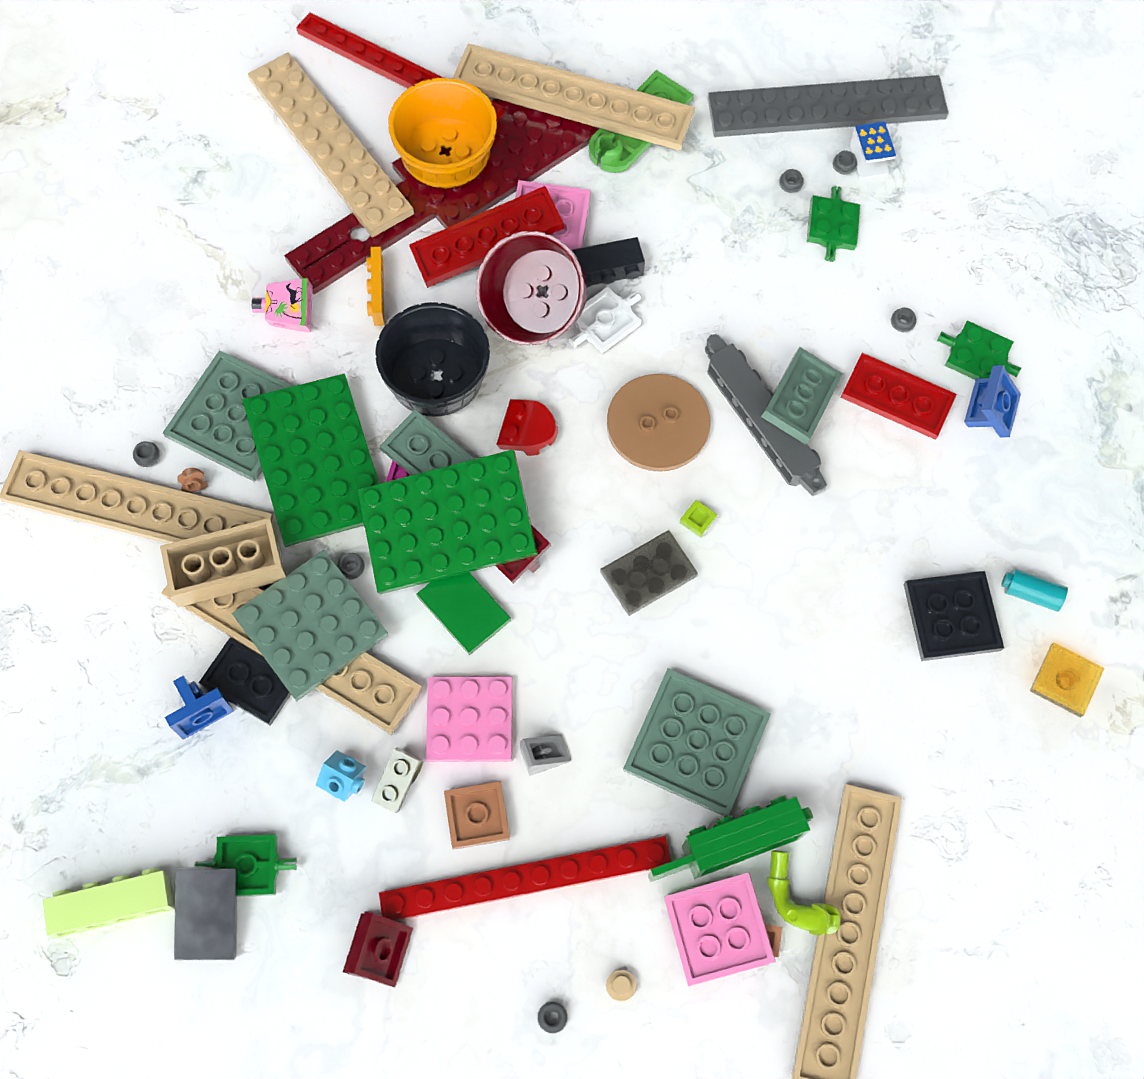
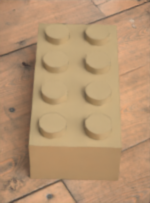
[160,518,286,607]

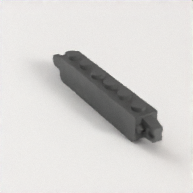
[705,334,827,496]

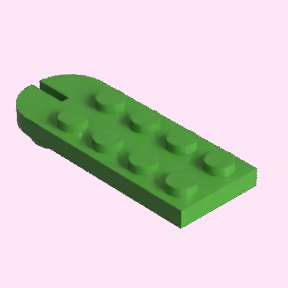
[589,70,694,173]

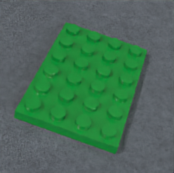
[242,373,379,547]
[357,449,538,595]

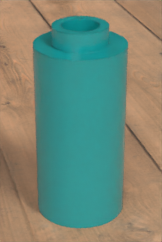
[1001,568,1068,612]

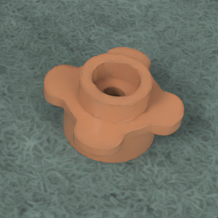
[177,468,208,493]

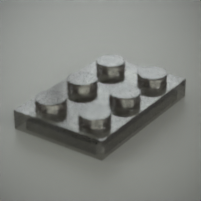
[600,530,698,616]

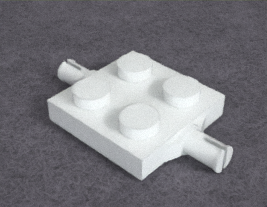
[569,287,641,353]

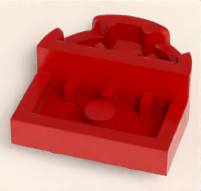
[496,399,558,456]

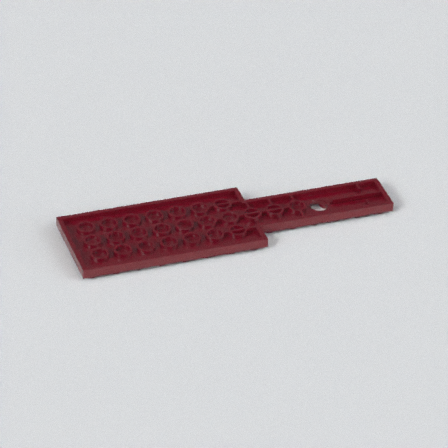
[284,98,600,295]

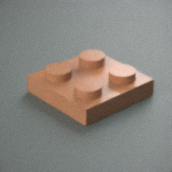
[444,781,510,850]

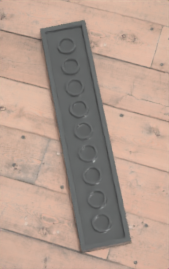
[707,75,949,137]

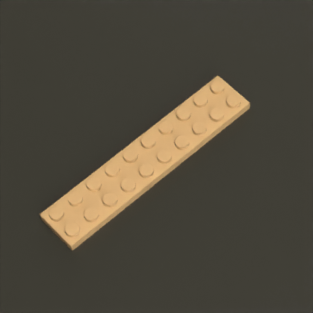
[452,43,695,151]
[247,52,414,238]
[0,450,274,544]
[161,584,423,736]
[791,784,902,1079]

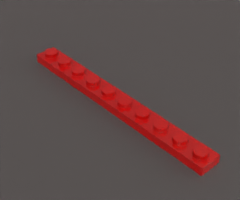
[296,12,504,121]
[378,836,671,921]

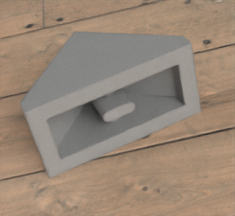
[520,735,571,776]

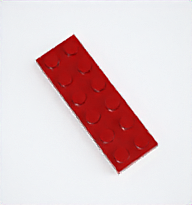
[409,186,565,288]

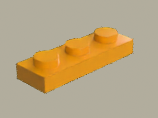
[366,247,385,326]

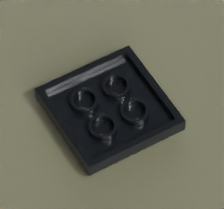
[903,571,1004,661]

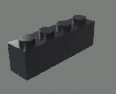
[545,237,645,294]

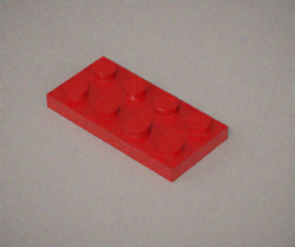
[840,353,957,440]

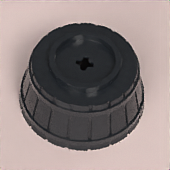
[375,302,490,417]

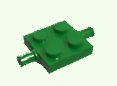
[806,186,860,262]
[937,320,1021,380]
[195,834,297,897]

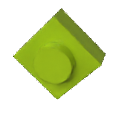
[679,500,718,538]

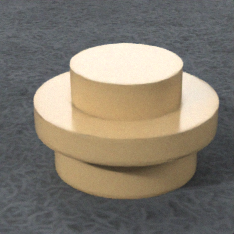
[606,970,636,1002]

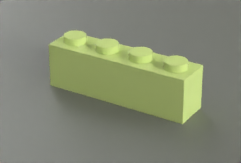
[43,868,175,938]

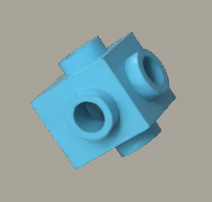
[316,750,366,802]

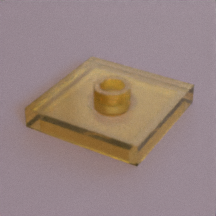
[1030,642,1105,718]

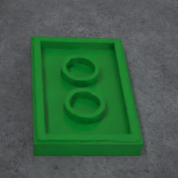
[416,572,511,656]

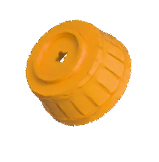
[388,78,497,188]

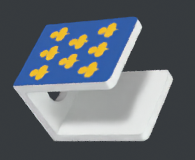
[848,121,896,180]

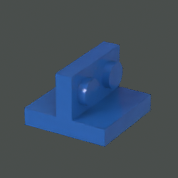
[964,365,1021,438]
[165,676,234,740]

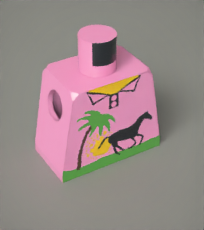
[251,278,312,333]

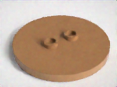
[607,374,711,472]

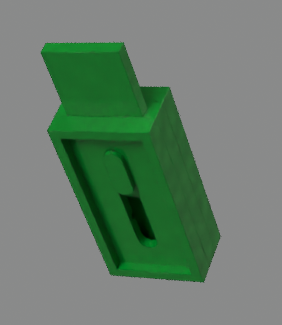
[648,795,813,883]

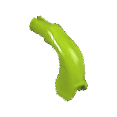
[766,850,840,935]

